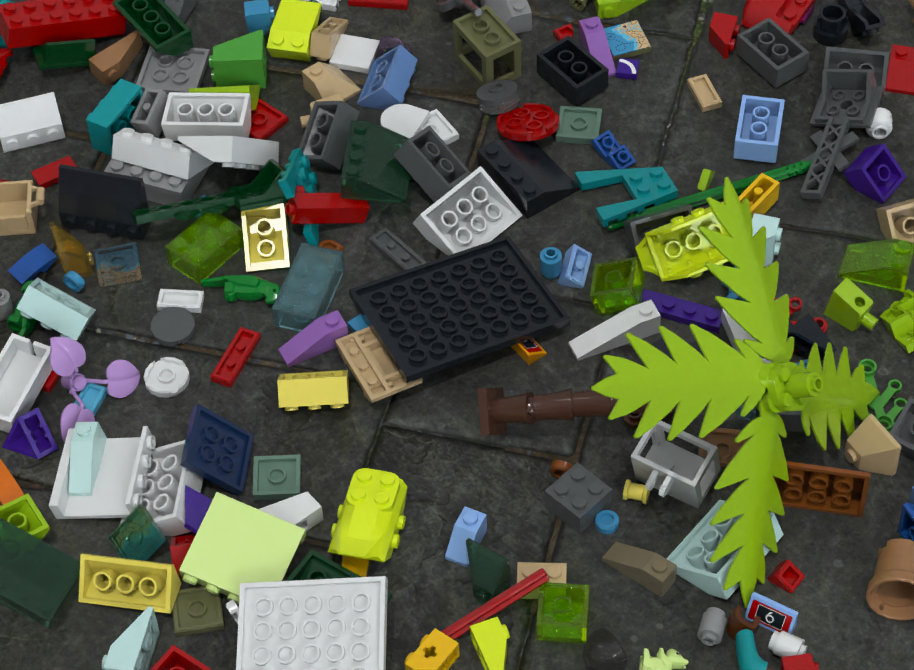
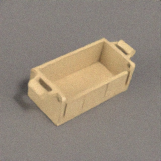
[0,180,45,236]

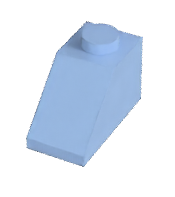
[445,506,487,567]

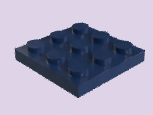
[180,404,254,496]

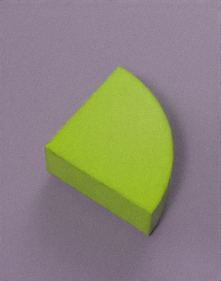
[697,169,715,191]

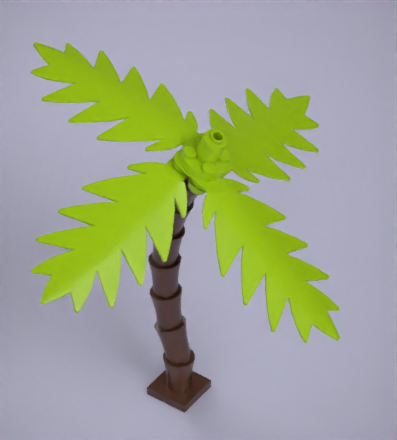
[477,177,880,608]

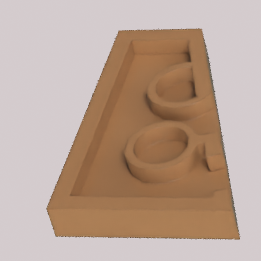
[698,428,750,468]

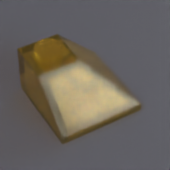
[49,222,94,277]

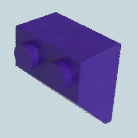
[844,143,907,203]

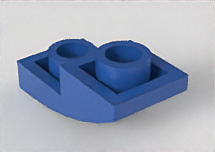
[591,130,636,169]
[8,243,58,285]

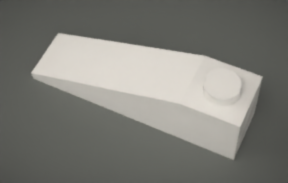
[568,300,661,361]

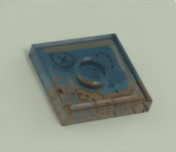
[93,242,143,288]

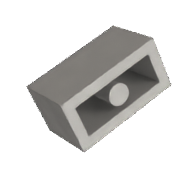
[130,88,168,138]

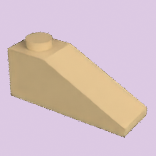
[310,17,349,61]

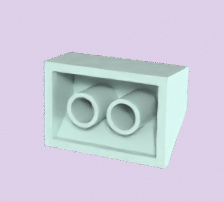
[16,277,96,341]

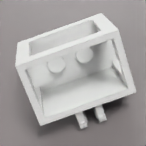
[631,421,721,509]

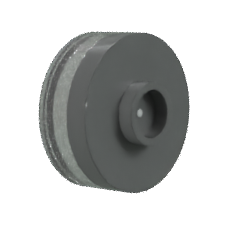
[476,80,520,115]

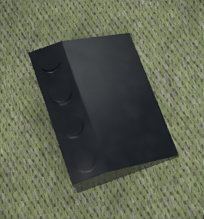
[477,139,580,219]
[59,164,151,240]

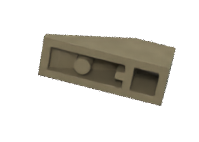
[602,542,677,598]

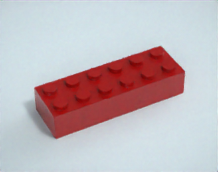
[0,0,126,49]

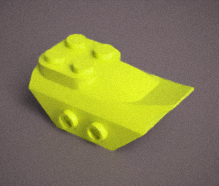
[635,201,730,282]
[328,468,408,562]

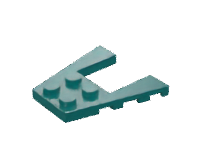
[278,148,319,250]
[575,167,678,227]

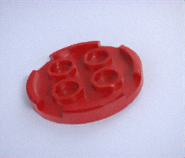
[496,103,560,141]

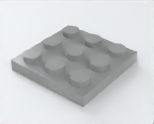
[136,45,211,95]

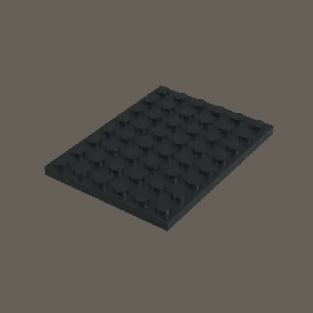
[349,235,570,383]

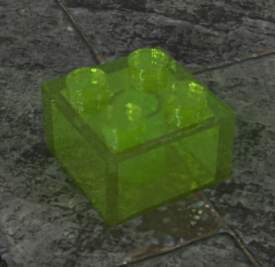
[590,257,645,314]
[536,582,589,643]

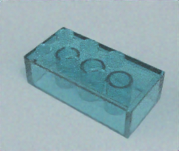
[272,243,345,331]

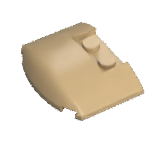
[335,327,423,403]

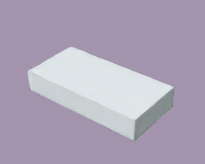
[157,289,205,313]

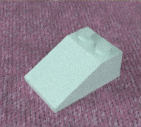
[102,606,160,670]

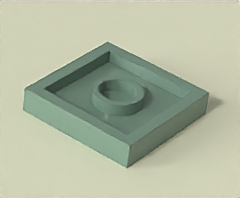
[556,106,602,145]
[253,454,301,500]

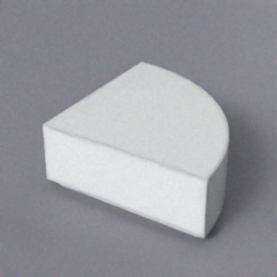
[226,599,239,624]

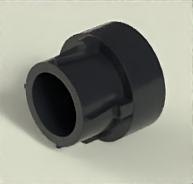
[813,3,849,46]

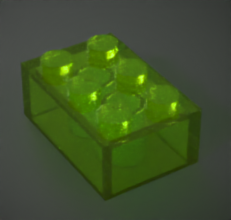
[165,213,244,284]

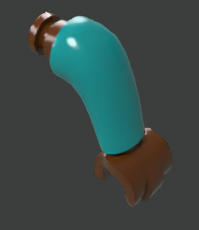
[726,605,773,670]

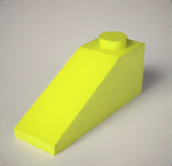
[470,616,510,670]

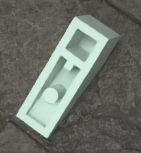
[68,422,107,496]

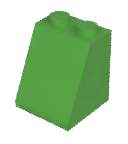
[209,30,267,88]

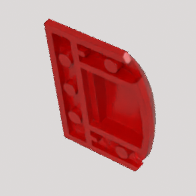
[741,0,816,36]

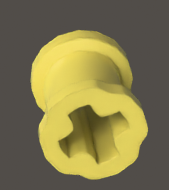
[623,479,650,504]

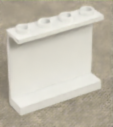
[49,426,156,519]

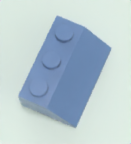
[357,45,418,110]

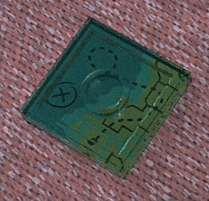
[108,504,166,561]

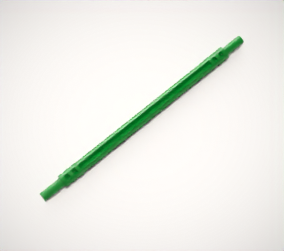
[606,159,813,231]

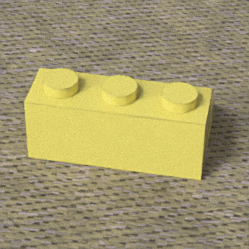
[277,370,349,411]

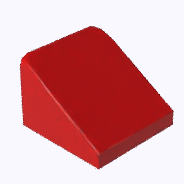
[767,559,805,594]

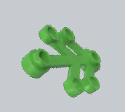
[854,359,907,433]

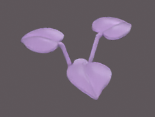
[50,337,140,444]

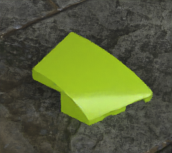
[880,289,914,354]

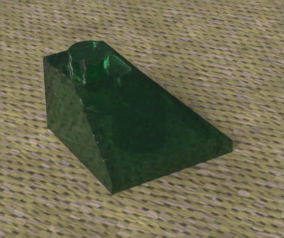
[466,538,510,604]

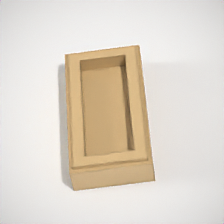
[687,74,722,112]

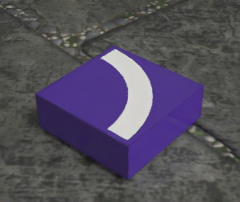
[616,58,639,80]

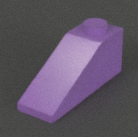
[579,16,616,77]
[278,310,348,367]

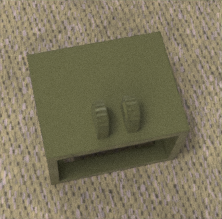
[453,5,523,86]

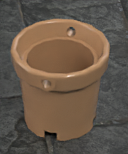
[865,538,914,621]

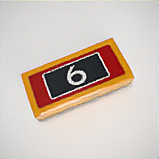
[511,338,547,365]

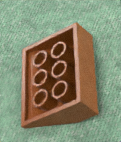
[774,461,871,518]

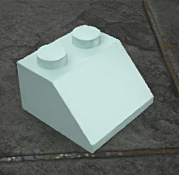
[752,213,783,267]

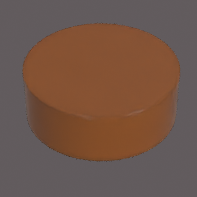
[549,460,572,479]

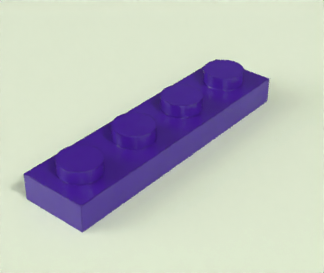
[633,288,722,333]

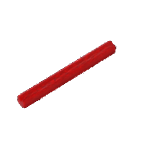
[441,568,549,640]

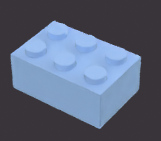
[733,95,785,163]

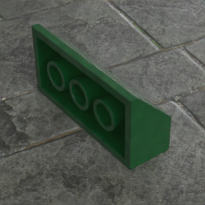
[112,0,194,57]

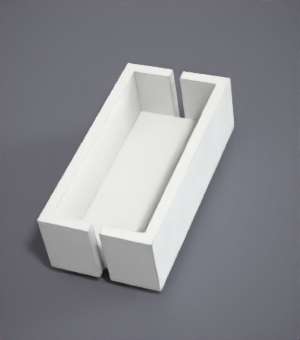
[0,333,52,433]

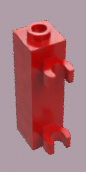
[285,185,370,224]

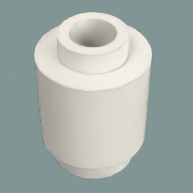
[768,630,807,657]

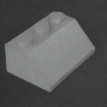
[479,0,532,34]

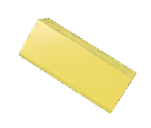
[78,553,182,614]

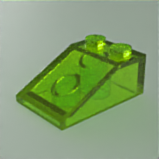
[838,239,914,292]

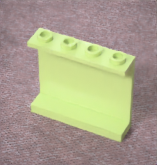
[179,492,306,605]

